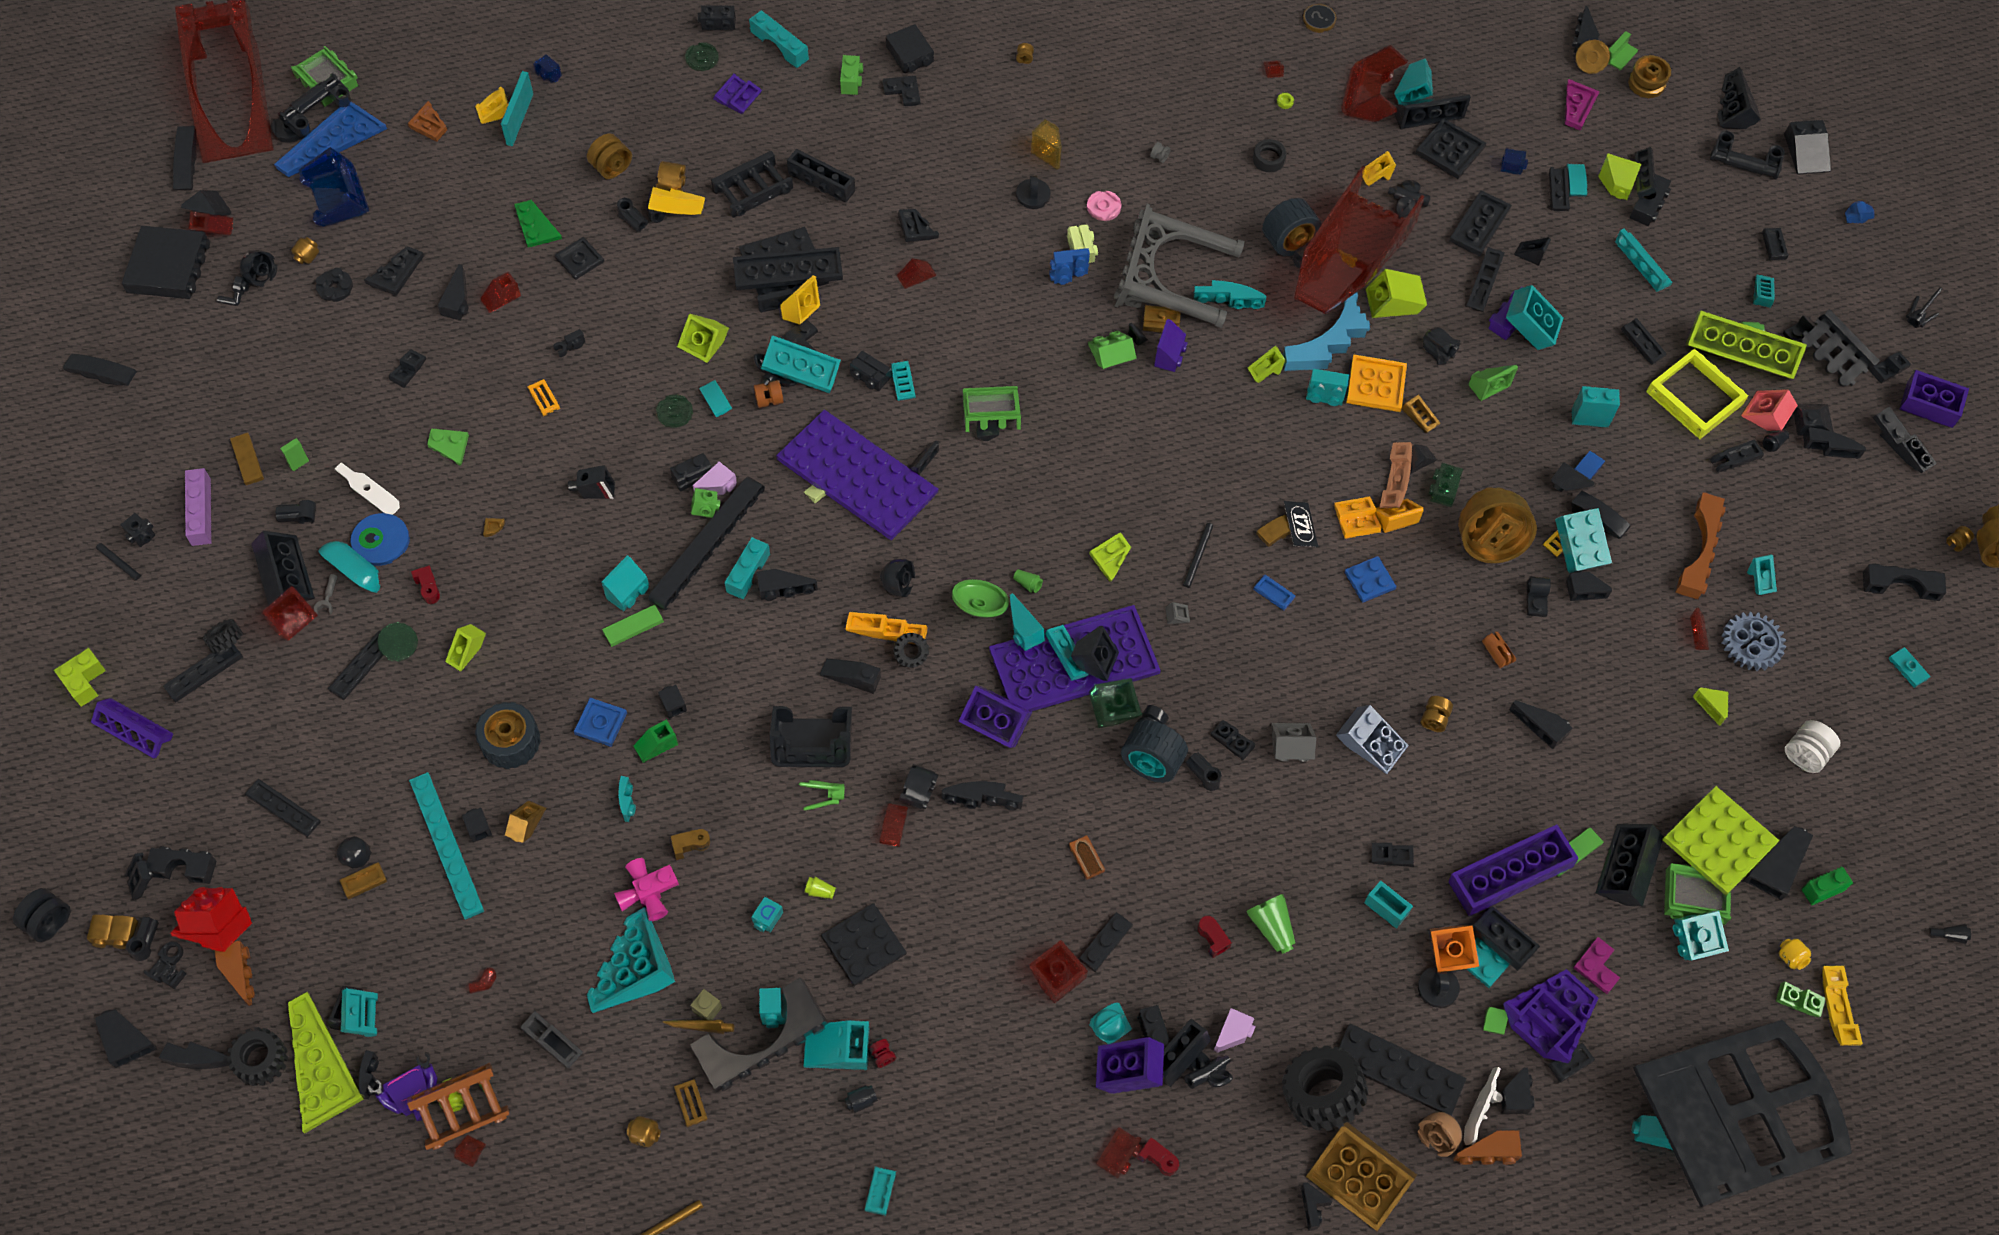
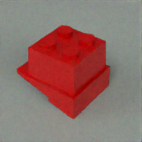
[170,887,252,952]

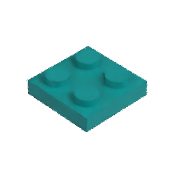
[1467,937,1510,988]

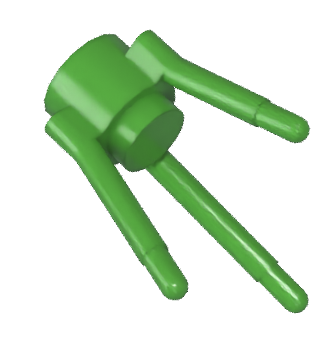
[799,780,844,810]

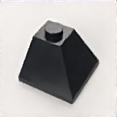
[1793,404,1834,436]
[1071,626,1119,681]

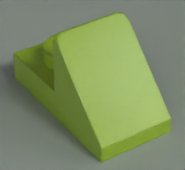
[1248,346,1286,383]

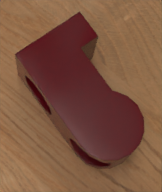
[411,565,440,604]
[1198,916,1232,958]
[1137,1137,1179,1176]

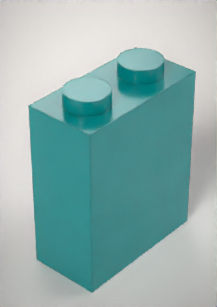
[1572,386,1620,427]

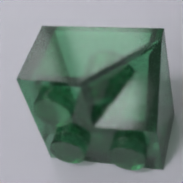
[1089,678,1142,728]

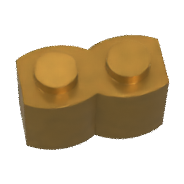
[87,915,138,949]

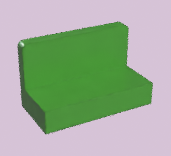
[1608,31,1638,70]

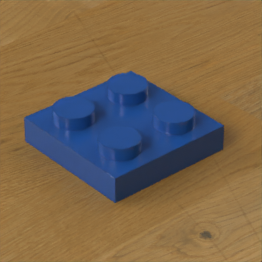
[1345,556,1397,603]
[574,698,627,747]

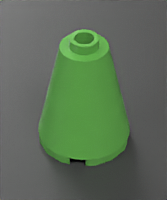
[1247,894,1295,954]

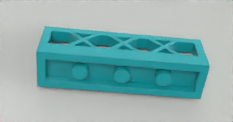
[1615,228,1672,292]

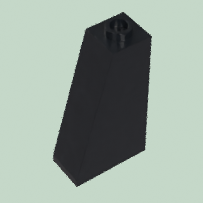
[1744,826,1813,901]

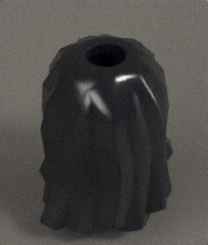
[1423,327,1460,365]

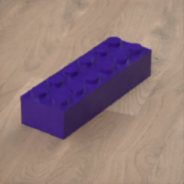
[1448,824,1579,916]

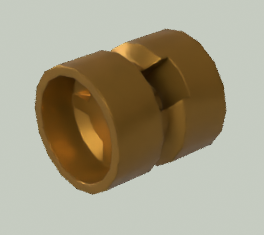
[1421,696,1453,732]

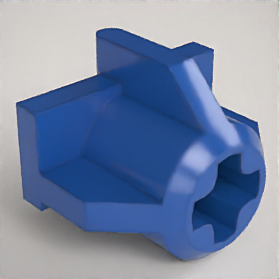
[1845,201,1874,223]

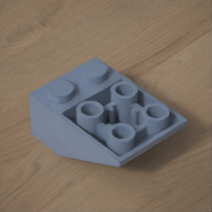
[1336,705,1409,774]

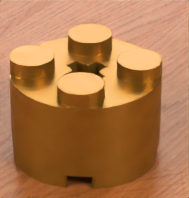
[656,161,686,191]

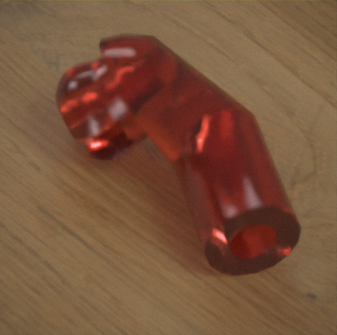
[469,968,496,993]

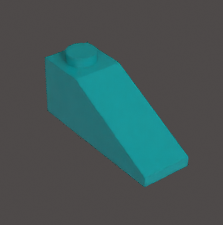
[1010,593,1045,651]

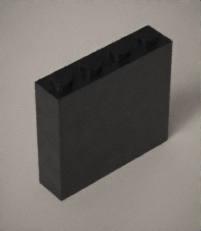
[121,226,210,299]

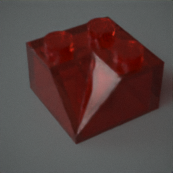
[1029,940,1088,1004]

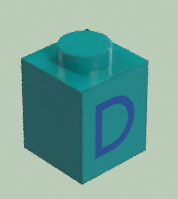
[752,897,783,933]

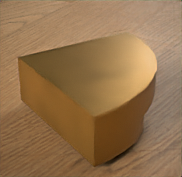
[483,518,505,537]

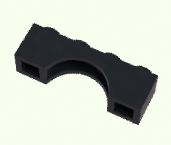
[1863,563,1946,601]

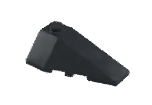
[1718,67,1761,129]

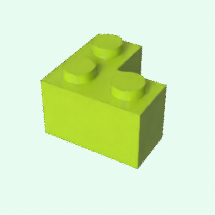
[54,648,106,707]

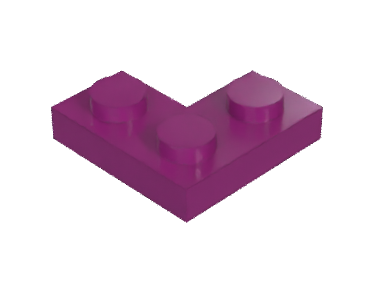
[1574,937,1620,994]

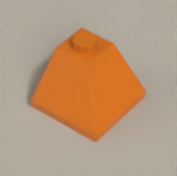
[1430,925,1479,972]

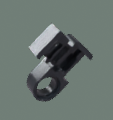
[144,941,187,989]

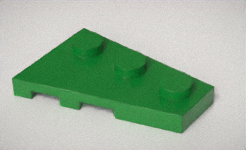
[514,200,562,248]

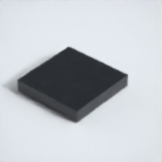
[555,237,605,280]

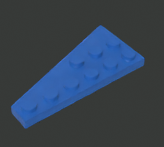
[274,102,387,177]

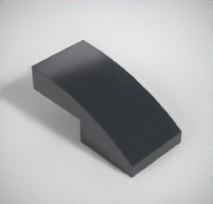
[389,349,426,388]
[1869,352,1911,384]
[1372,843,1414,867]

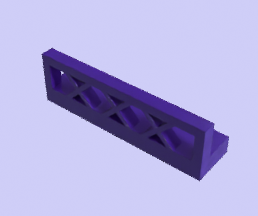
[91,698,173,758]

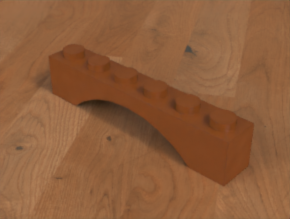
[1675,492,1726,599]

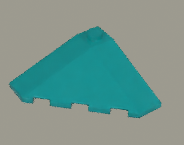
[587,907,675,1013]

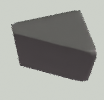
[1165,602,1190,624]

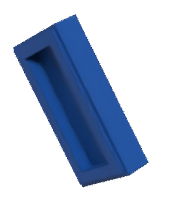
[1253,575,1296,611]

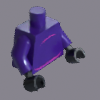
[367,1052,437,1121]

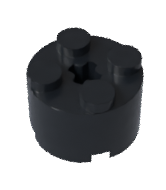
[899,764,938,810]

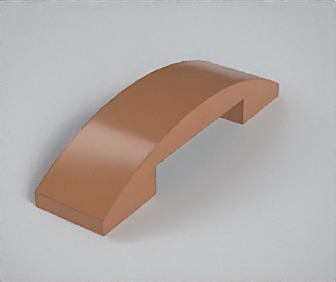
[1380,442,1412,508]

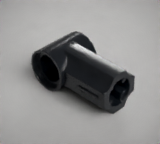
[617,198,648,232]
[276,500,316,524]
[1186,752,1222,791]
[126,916,159,961]

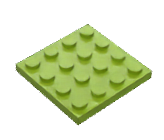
[1663,786,1780,896]

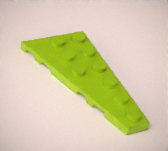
[288,992,364,1133]

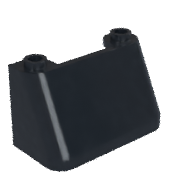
[770,706,852,767]

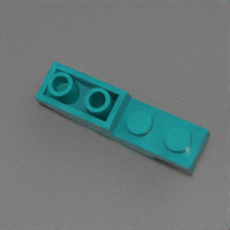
[1193,280,1266,309]

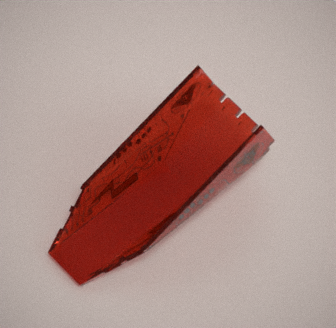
[1294,166,1425,314]

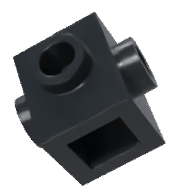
[120,513,156,547]

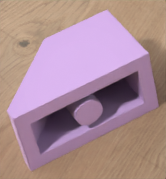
[693,462,737,495]
[1214,1008,1256,1053]

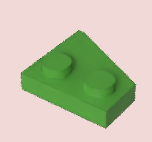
[427,429,469,465]

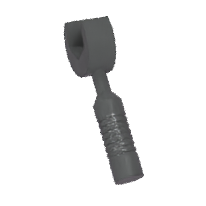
[314,574,337,617]

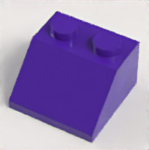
[1154,319,1188,372]

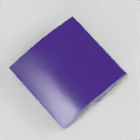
[714,74,762,114]

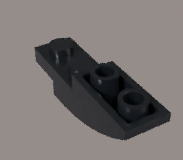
[1872,407,1937,473]
[942,781,1023,811]

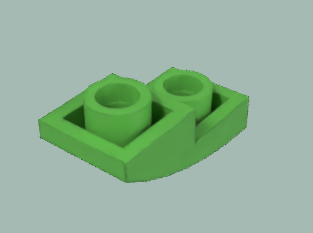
[1776,982,1826,1017]

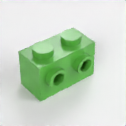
[840,55,863,95]

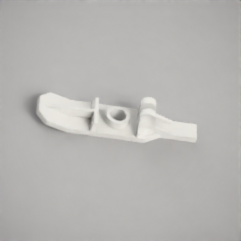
[335,463,400,515]
[1464,1067,1503,1146]

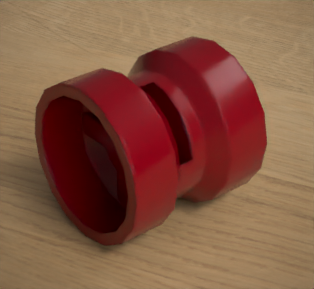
[868,1039,897,1068]

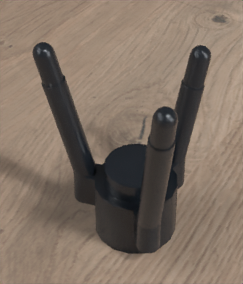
[1906,287,1942,328]

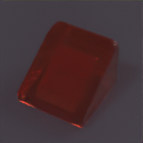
[1264,60,1284,78]
[454,1135,486,1167]

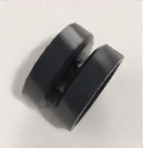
[13,888,71,942]

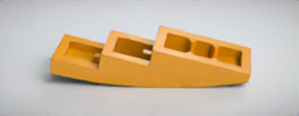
[845,612,928,644]

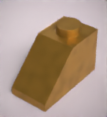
[505,801,546,843]

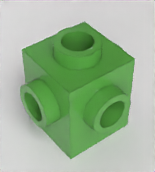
[691,488,720,518]

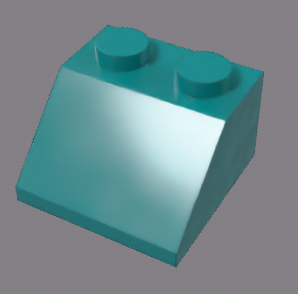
[602,555,649,611]

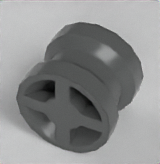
[1150,142,1171,163]

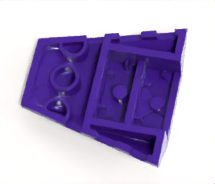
[1503,969,1599,1063]

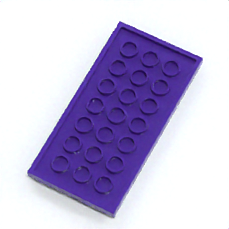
[776,410,939,540]
[989,605,1161,712]

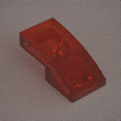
[880,804,908,847]

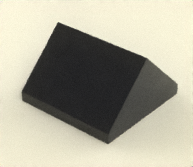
[181,190,231,215]

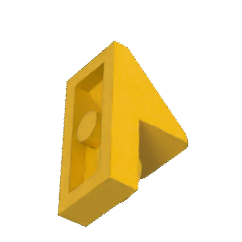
[1359,151,1396,186]

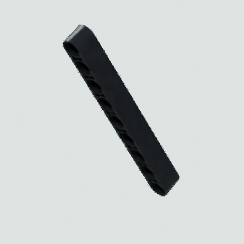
[649,477,765,610]

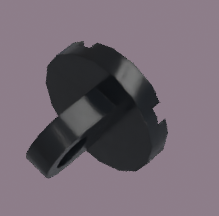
[1016,176,1051,209]
[1418,966,1460,1008]

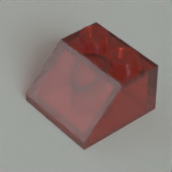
[262,586,318,641]

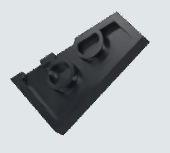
[364,246,424,296]

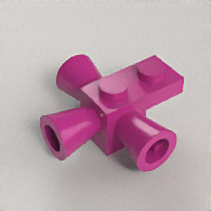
[614,858,679,921]

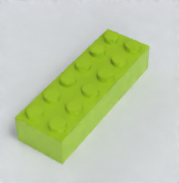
[1686,311,1807,379]

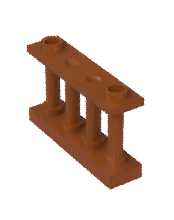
[407,1063,510,1150]

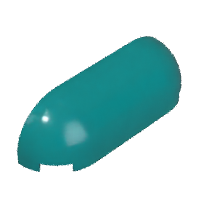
[319,541,381,593]

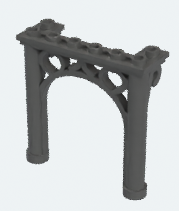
[1113,204,1245,328]

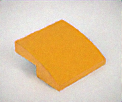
[1334,496,1381,539]

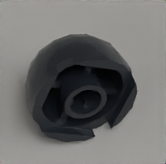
[239,250,277,287]
[880,559,915,597]

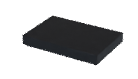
[1473,906,1540,971]

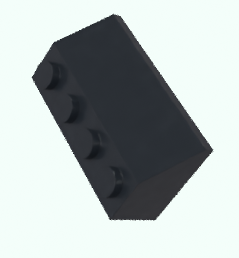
[1394,93,1471,129]
[251,531,315,609]
[1596,824,1664,907]

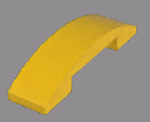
[1822,966,1863,1045]

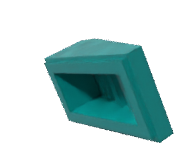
[1753,275,1775,308]
[891,361,916,401]

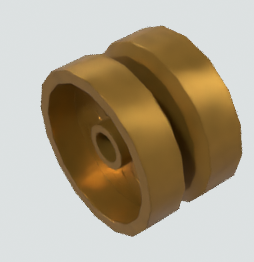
[1629,55,1671,98]
[587,133,632,179]

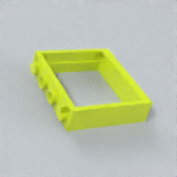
[1646,349,1748,439]

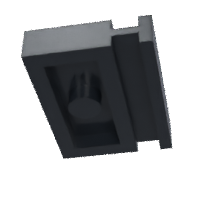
[125,853,152,900]

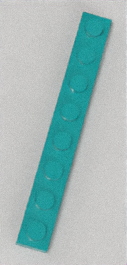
[409,772,484,920]

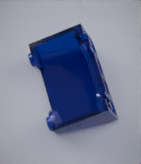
[298,147,369,227]

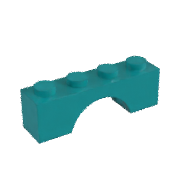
[749,10,809,68]

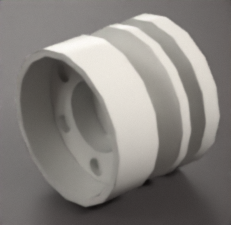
[1785,720,1840,773]

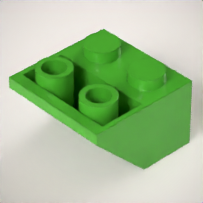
[1088,331,1137,369]

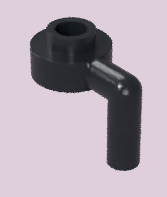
[217,276,249,306]

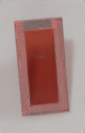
[897,258,936,289]

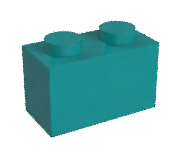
[1364,880,1413,929]

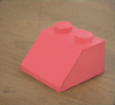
[1741,390,1797,431]

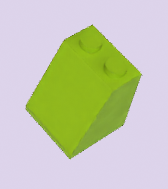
[1366,269,1427,318]

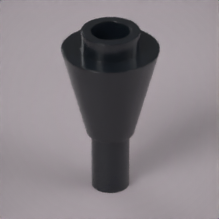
[1930,924,1971,944]

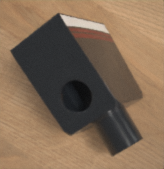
[568,465,615,499]

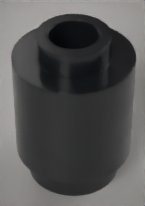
[844,1085,878,1113]

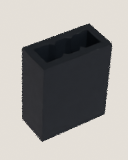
[886,24,934,74]

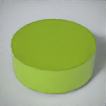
[1277,93,1294,109]

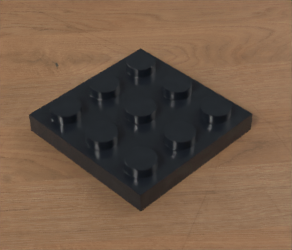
[1415,118,1487,179]
[821,903,907,986]

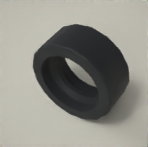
[1253,139,1287,173]

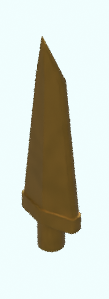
[662,1020,734,1034]

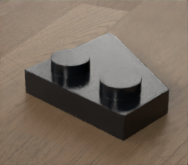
[898,209,939,242]

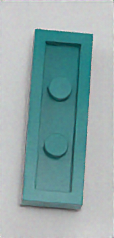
[1045,625,1089,681]

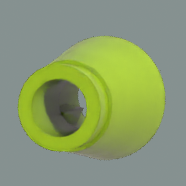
[804,877,836,899]

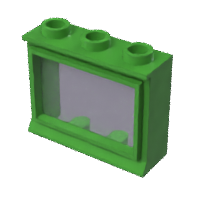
[291,46,358,107]
[963,386,1021,432]
[1664,863,1731,926]

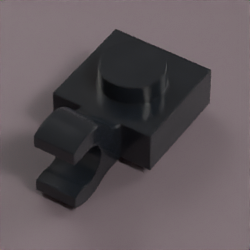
[553,329,586,357]

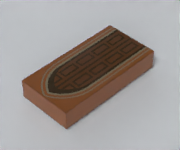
[1069,836,1105,880]

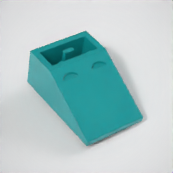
[804,1021,870,1070]

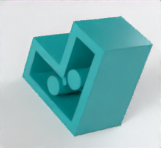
[760,988,787,1028]

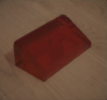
[1690,608,1709,650]

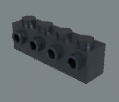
[787,149,855,203]

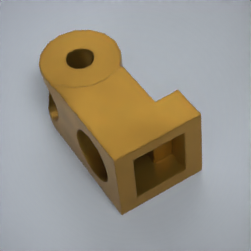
[671,829,710,860]

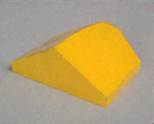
[476,87,509,124]

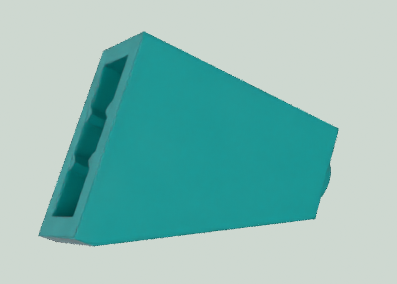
[1395,58,1433,103]
[1632,1115,1672,1149]

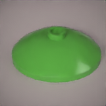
[952,580,1009,618]

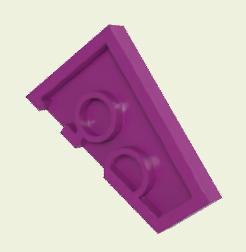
[1565,79,1600,130]

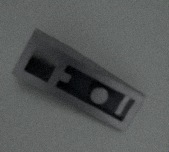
[438,264,469,321]
[820,658,881,694]
[1509,700,1573,749]

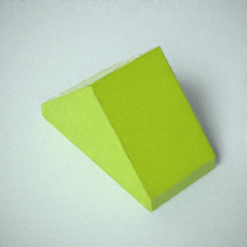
[1693,688,1728,726]

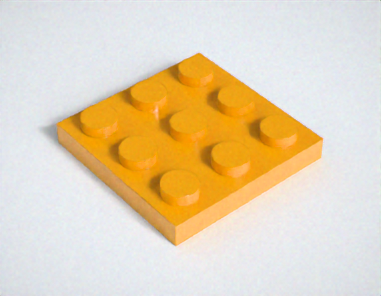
[1346,354,1407,412]

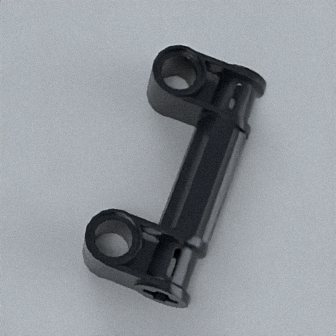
[278,73,351,137]
[1709,130,1785,179]

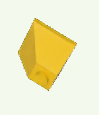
[781,275,820,324]

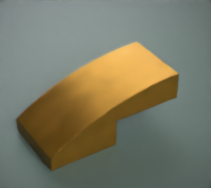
[1257,515,1291,547]

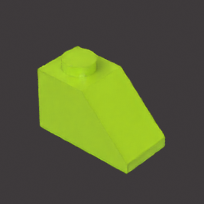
[445,624,486,671]

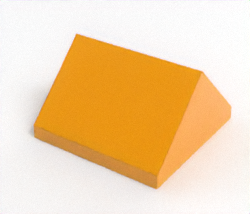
[1375,499,1424,533]

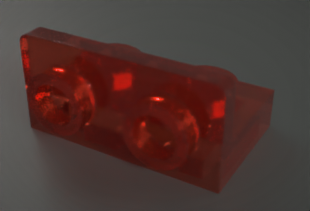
[1096,1127,1142,1178]

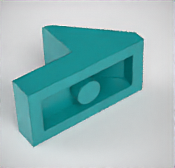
[1747,554,1777,595]

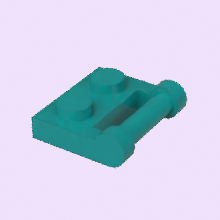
[341,988,378,1037]

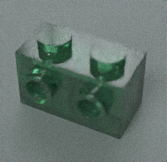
[1428,463,1463,507]

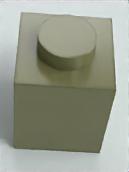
[690,989,722,1020]

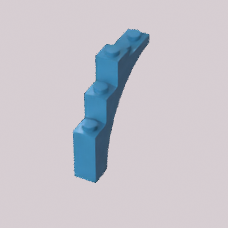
[1283,284,1370,371]

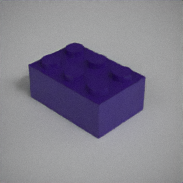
[1900,370,1969,428]
[959,686,1032,748]
[1096,1037,1164,1094]

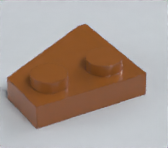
[408,101,447,142]

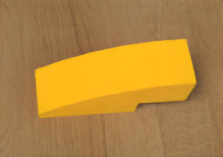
[648,187,705,215]

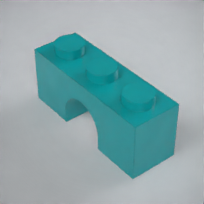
[725,537,770,599]

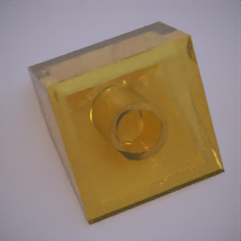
[1031,119,1062,170]

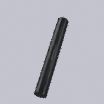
[96,543,141,581]

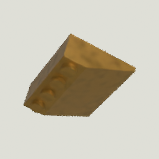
[1306,1122,1417,1231]

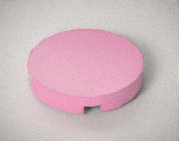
[1087,191,1121,221]

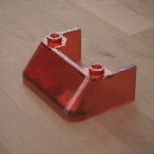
[1342,45,1408,122]

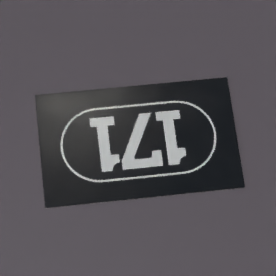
[1284,501,1318,547]

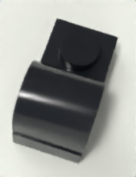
[1527,576,1551,617]

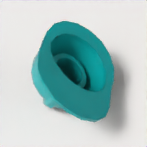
[1089,1003,1132,1044]

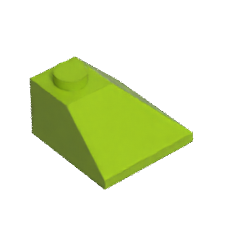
[1598,154,1641,200]
[677,314,729,363]

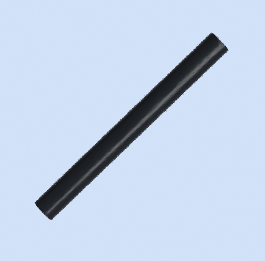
[1183,523,1214,588]

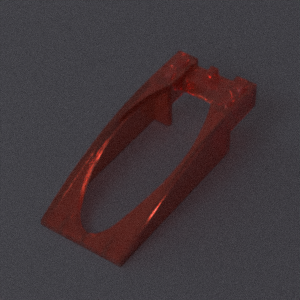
[175,0,274,163]

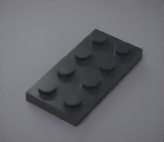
[1449,190,1512,256]

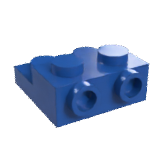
[1049,248,1090,284]

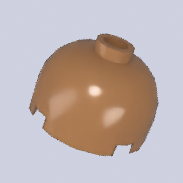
[1418,1112,1462,1157]

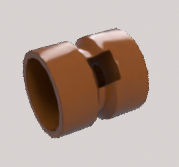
[754,380,784,408]

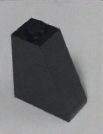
[94,1009,157,1068]

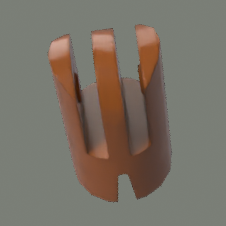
[1482,632,1516,668]

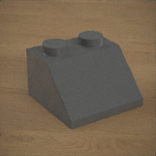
[1271,723,1316,762]

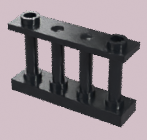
[711,151,793,218]

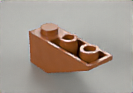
[215,941,255,1006]
[1453,1131,1522,1165]

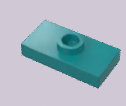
[1888,647,1931,688]
[865,1167,896,1216]

